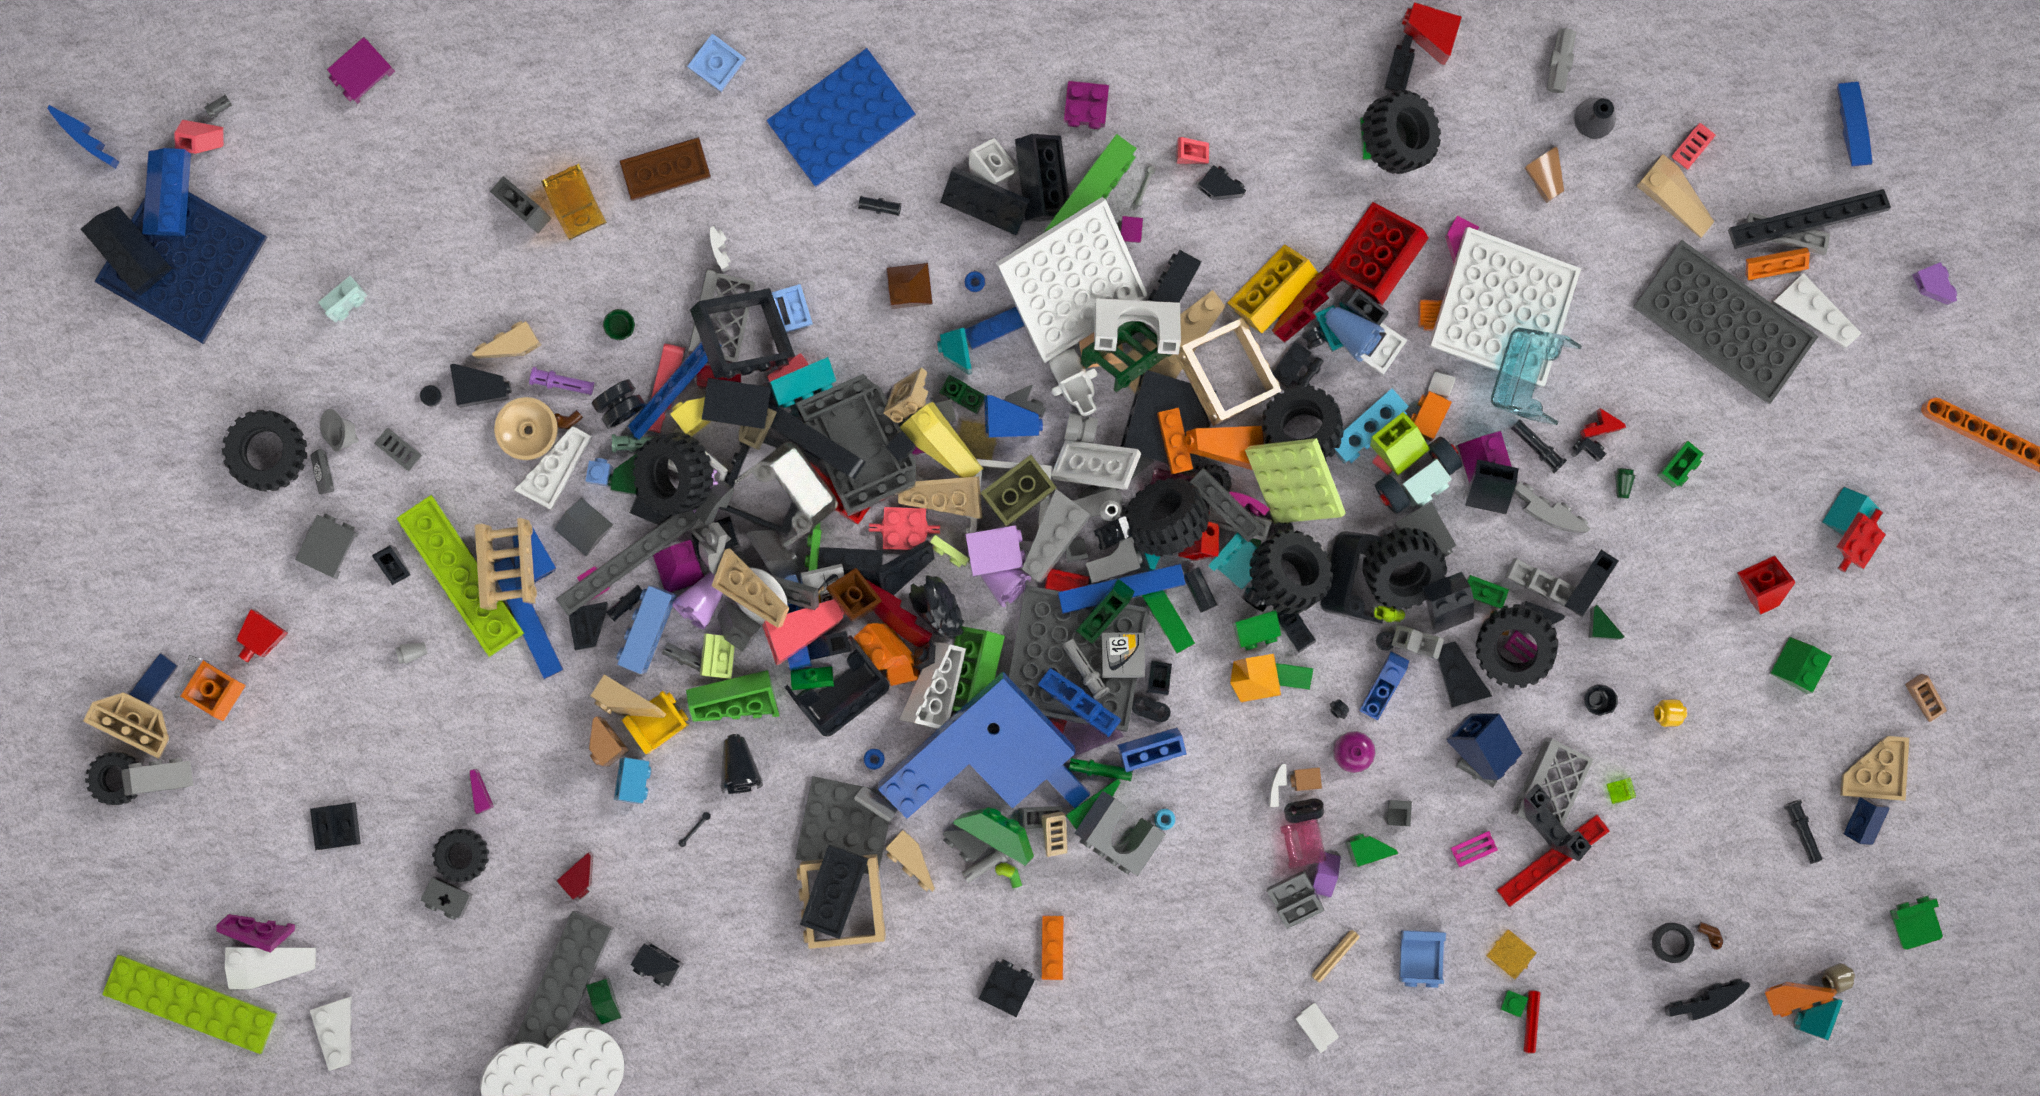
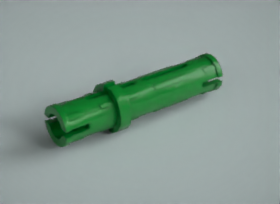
[1069,758,1133,782]

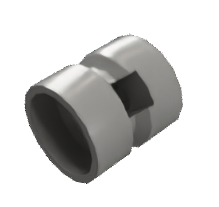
[1065,413,1099,444]

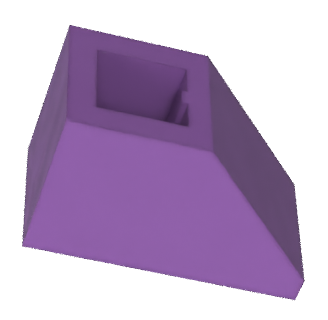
[1912,262,1957,305]

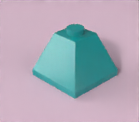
[937,328,972,375]
[1794,998,1843,1041]

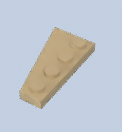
[898,477,982,519]
[711,548,789,628]

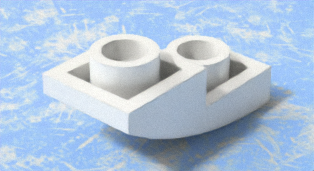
[710,226,731,273]

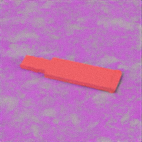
[648,343,685,433]

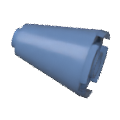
[1325,307,1385,362]

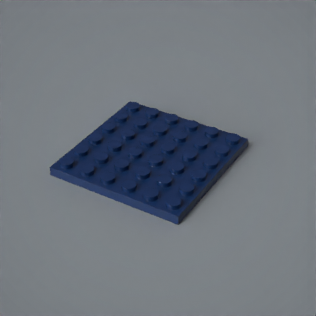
[94,191,268,344]

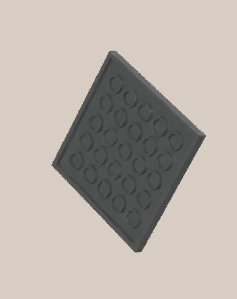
[1009,585,1150,732]

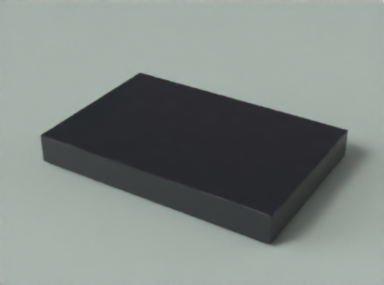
[702,378,771,429]

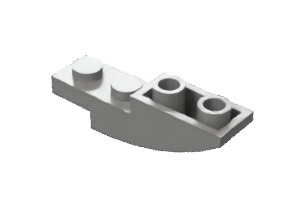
[1514,482,1591,533]

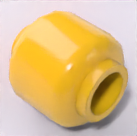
[1654,699,1687,727]

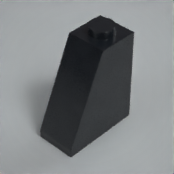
[450,364,512,408]

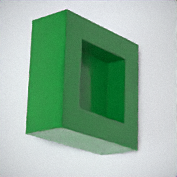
[1500,990,1528,1018]

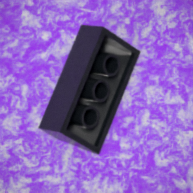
[1015,134,1069,222]
[80,206,172,296]

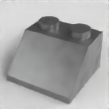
[746,530,799,579]

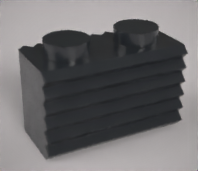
[1340,285,1389,326]

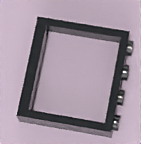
[690,288,795,379]
[719,436,820,536]

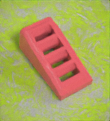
[1671,123,1716,170]

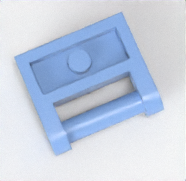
[772,284,813,333]

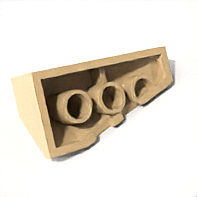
[1637,154,1714,238]

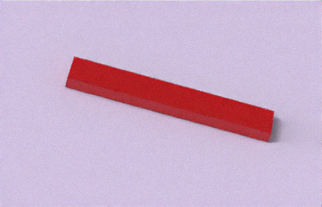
[1496,814,1610,907]

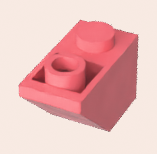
[175,120,224,154]

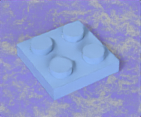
[687,34,746,92]

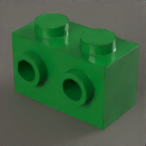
[1657,441,1704,488]

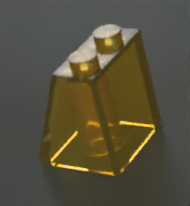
[541,164,607,240]

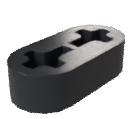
[1132,697,1171,722]
[1284,798,1324,823]

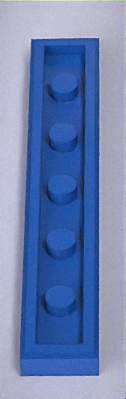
[628,342,722,440]
[494,557,564,679]
[1058,564,1186,614]

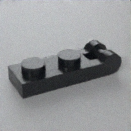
[1094,516,1132,550]

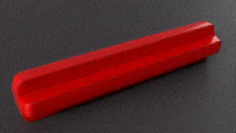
[1524,990,1541,1054]

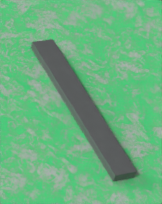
[556,510,699,616]

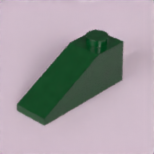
[1076,578,1135,644]

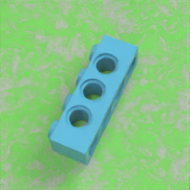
[1335,389,1409,464]

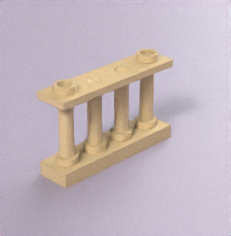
[475,518,537,610]

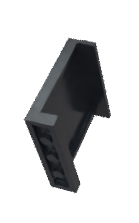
[1120,370,1217,473]

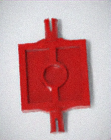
[1836,508,1886,573]

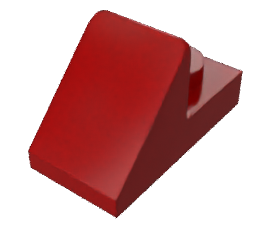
[1580,408,1626,439]

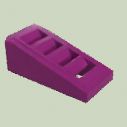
[470,769,494,814]

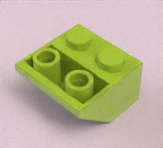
[1370,412,1430,476]

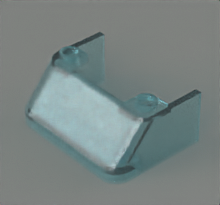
[1491,328,1582,425]

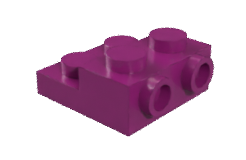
[1064,81,1109,130]

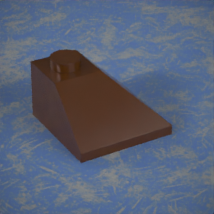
[887,263,933,309]
[826,568,882,622]

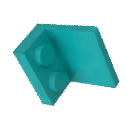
[1208,532,1257,589]

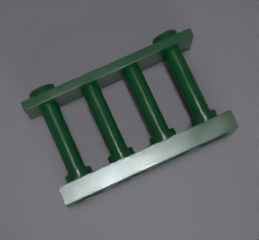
[1080,321,1172,393]

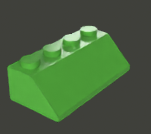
[952,626,1005,712]

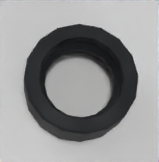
[1652,922,1695,963]

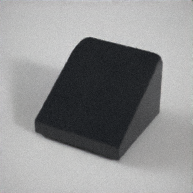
[886,431,916,462]

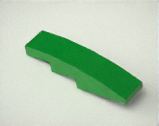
[1141,590,1195,654]

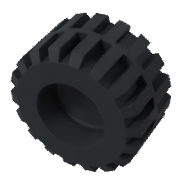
[85,752,140,805]
[432,829,489,882]

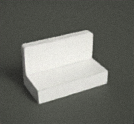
[1294,1003,1339,1053]

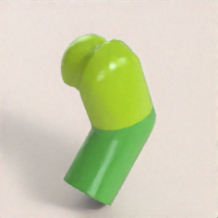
[995,862,1022,889]

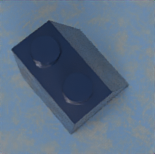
[1446,713,1523,780]

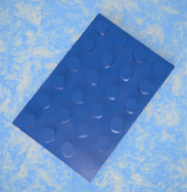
[766,48,916,188]

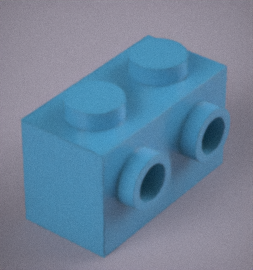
[614,758,651,804]

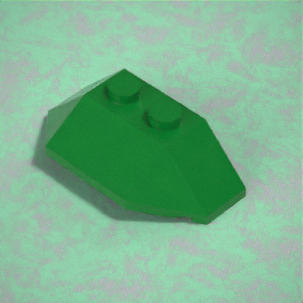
[953,807,1034,866]

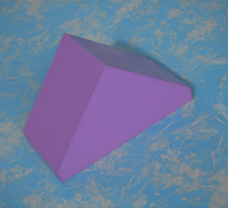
[1312,851,1341,897]

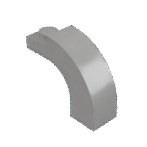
[699,522,750,576]

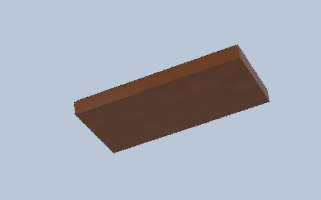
[620,137,711,201]

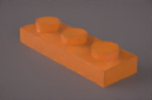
[1745,248,1810,280]
[1157,408,1193,474]
[1042,916,1064,980]

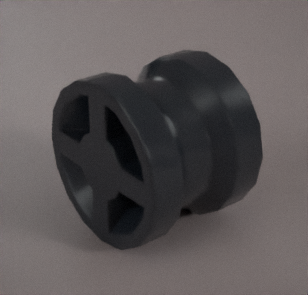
[1302,326,1327,350]

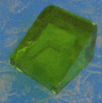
[1606,777,1636,804]

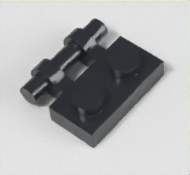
[1272,341,1324,388]

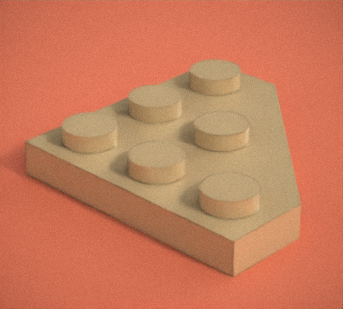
[1840,736,1909,801]

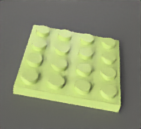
[1245,438,1346,524]

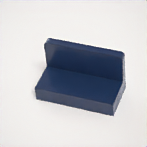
[1843,797,1890,845]

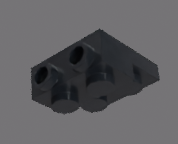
[978,959,1035,1018]

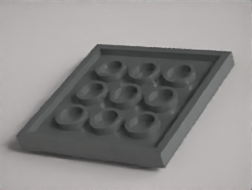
[795,776,891,874]

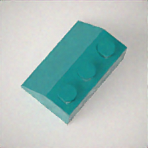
[767,357,836,408]

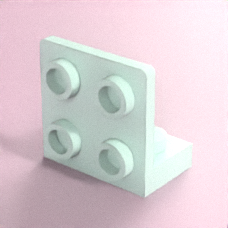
[318,276,368,322]

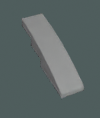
[1505,558,1576,608]

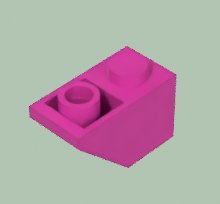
[1445,215,1479,264]

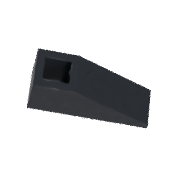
[1565,549,1619,617]

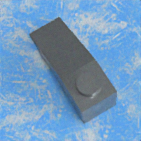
[490,176,552,233]

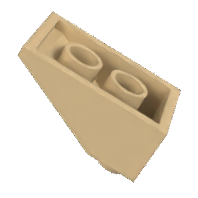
[591,675,666,718]

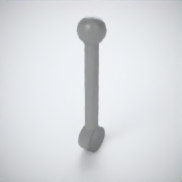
[1135,166,1156,206]

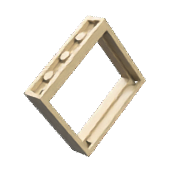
[1175,318,1282,426]
[797,854,886,949]

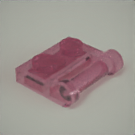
[1280,819,1327,869]

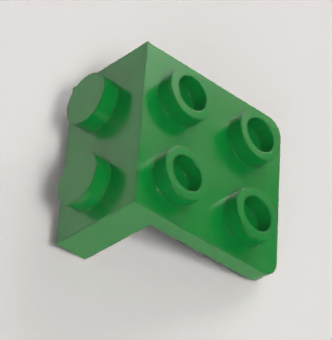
[1890,895,1943,950]

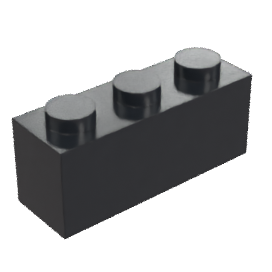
[1148,250,1202,303]

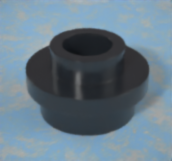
[1330,699,1349,719]

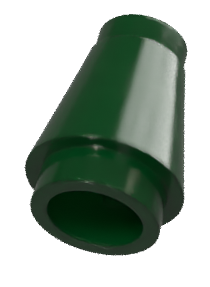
[1615,468,1636,499]

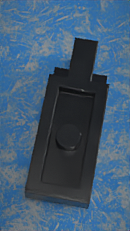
[1384,35,1415,92]

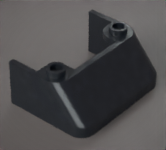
[1320,531,1383,626]
[784,635,889,737]

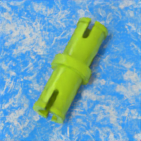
[1374,606,1405,622]

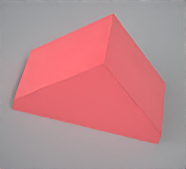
[1176,137,1209,164]

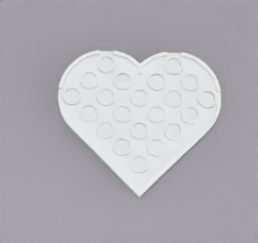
[480,1026,624,1096]

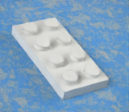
[1051,440,1141,490]

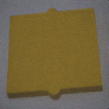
[958,420,997,460]
[1486,929,1537,980]

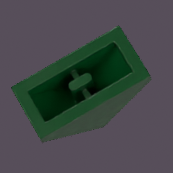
[1588,605,1625,640]

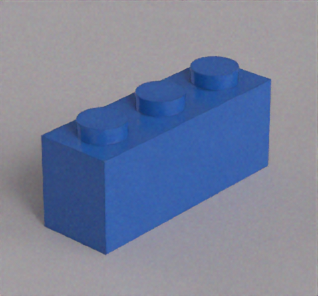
[1117,728,1187,772]

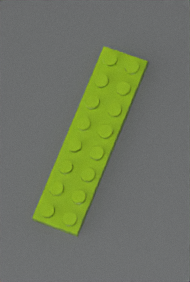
[396,495,525,657]
[102,955,277,1054]

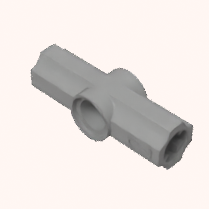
[1546,28,1576,93]

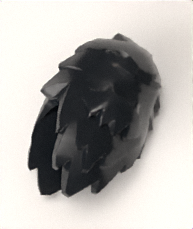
[909,575,964,639]

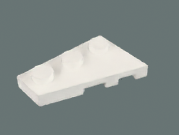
[310,996,352,1071]

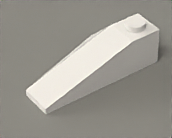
[225,946,316,989]

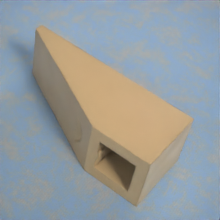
[472,321,541,359]
[886,830,935,892]

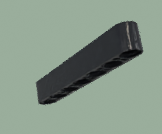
[768,401,866,480]

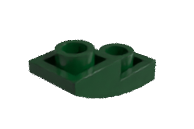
[939,375,985,415]

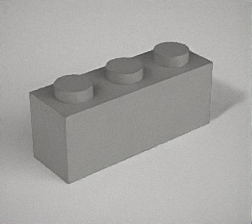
[121,758,194,796]

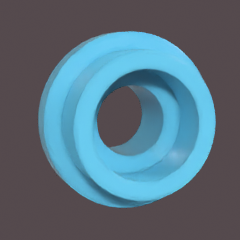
[1154,809,1175,830]

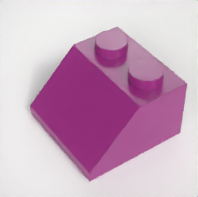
[1457,431,1512,484]

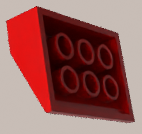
[1329,202,1429,305]

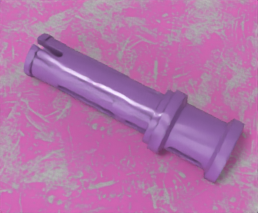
[529,366,595,396]

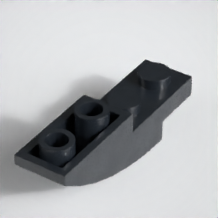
[1664,978,1750,1021]

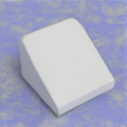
[1427,372,1456,398]

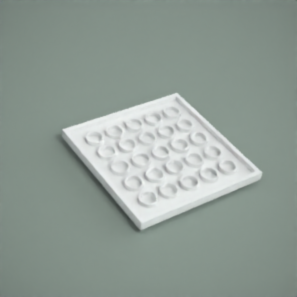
[996,197,1149,363]
[1429,227,1581,387]

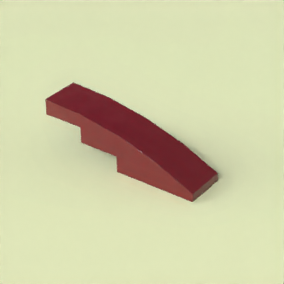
[1272,265,1342,343]
[866,580,932,648]

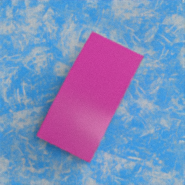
[1229,491,1270,517]

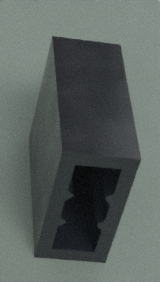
[1465,459,1519,514]

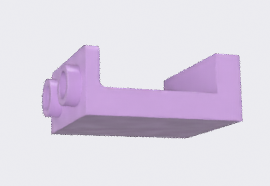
[965,525,1026,577]

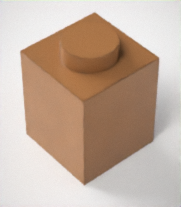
[1290,767,1322,791]

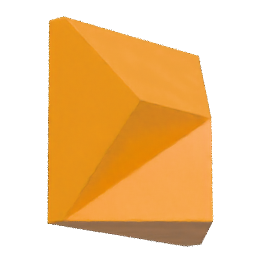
[1230,654,1281,702]

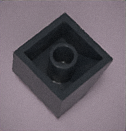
[630,941,684,987]

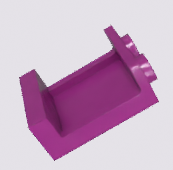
[327,37,395,104]

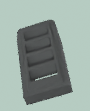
[374,428,422,471]
[1018,806,1063,829]

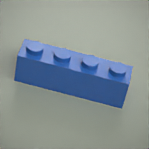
[142,148,191,236]

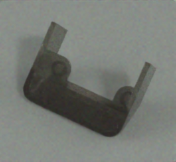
[734,442,838,549]

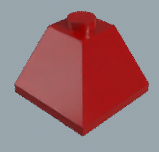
[1737,555,1795,615]

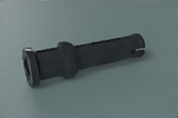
[1511,419,1567,474]
[1784,799,1823,864]

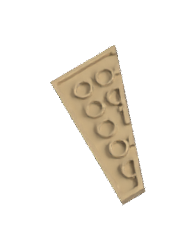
[1113,290,1225,394]

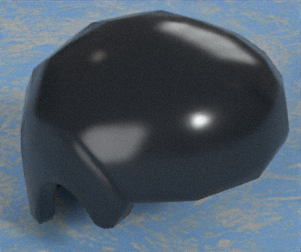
[1583,684,1618,716]

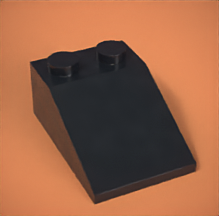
[1422,571,1474,634]

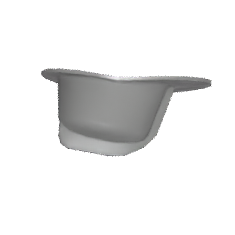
[320,409,359,451]

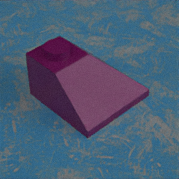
[653,540,704,592]

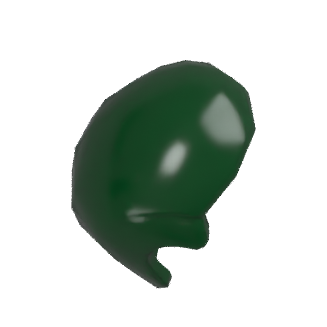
[603,309,635,340]

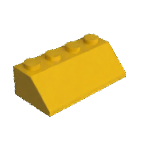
[1227,244,1318,334]

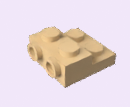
[884,367,928,423]

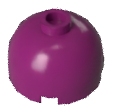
[1333,731,1376,773]

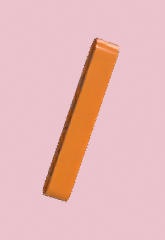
[1921,397,2040,472]

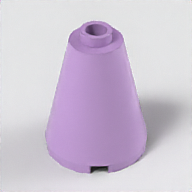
[981,568,1031,607]
[672,572,723,630]

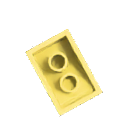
[670,397,711,437]

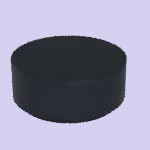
[420,385,442,407]

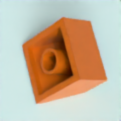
[180,660,246,721]

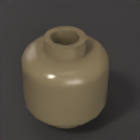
[1822,963,1855,994]

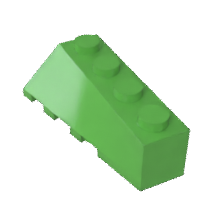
[686,670,780,722]

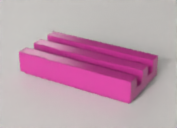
[1503,630,1537,663]
[1450,831,1498,867]

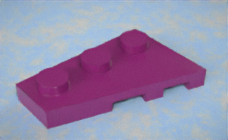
[216,914,295,953]

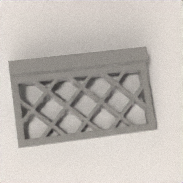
[687,269,755,362]
[1511,737,1594,826]

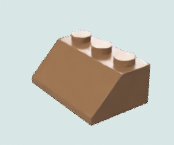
[589,716,629,767]

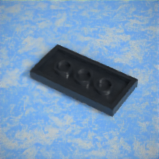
[940,167,1030,235]
[800,844,869,939]

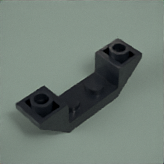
[1523,784,1592,861]

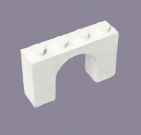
[1094,298,1181,354]

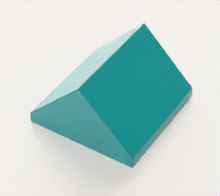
[1822,487,1880,535]

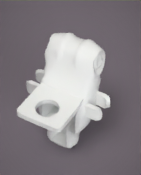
[1048,349,1097,416]

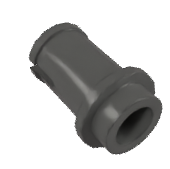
[204,94,232,118]

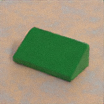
[1276,663,1314,690]

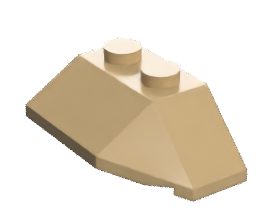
[83,692,169,759]

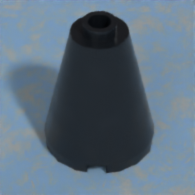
[1574,98,1616,139]
[721,734,763,794]

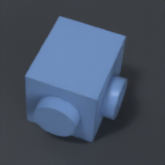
[585,458,613,487]

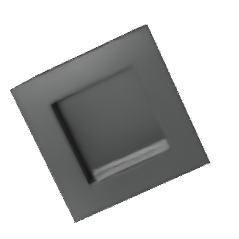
[1065,538,1088,563]
[1387,800,1412,827]

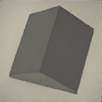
[554,498,613,557]

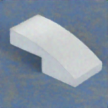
[1269,764,1287,807]

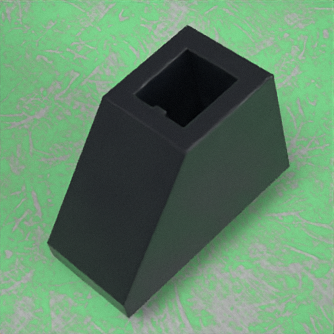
[1197,165,1246,201]
[807,631,852,660]

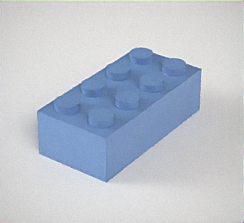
[616,586,677,674]

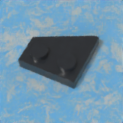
[568,602,608,651]

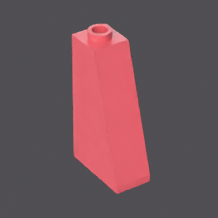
[762,599,844,665]

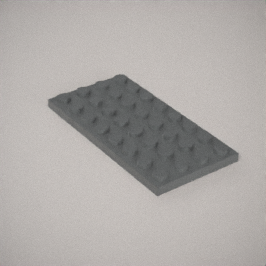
[1633,240,1818,404]

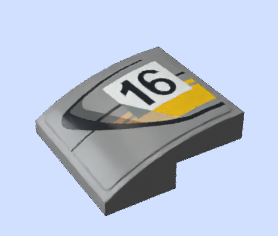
[801,564,844,604]
[1102,633,1145,678]

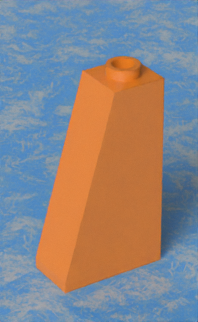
[1185,426,1264,470]

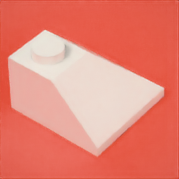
[969,138,1019,186]

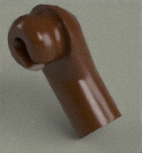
[554,410,583,429]
[1697,922,1724,950]

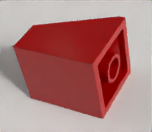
[1401,2,1462,65]

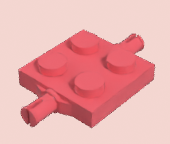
[869,507,940,550]

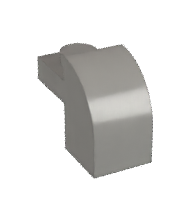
[1392,625,1444,659]

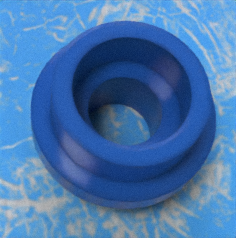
[964,271,985,292]
[864,749,885,770]

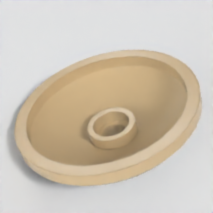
[494,397,558,460]

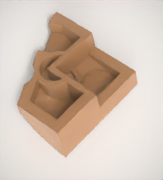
[1525,147,1564,203]

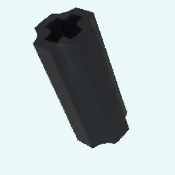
[1184,568,1217,613]

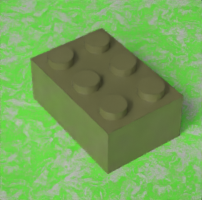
[980,455,1057,527]

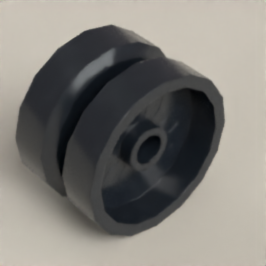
[591,379,646,429]

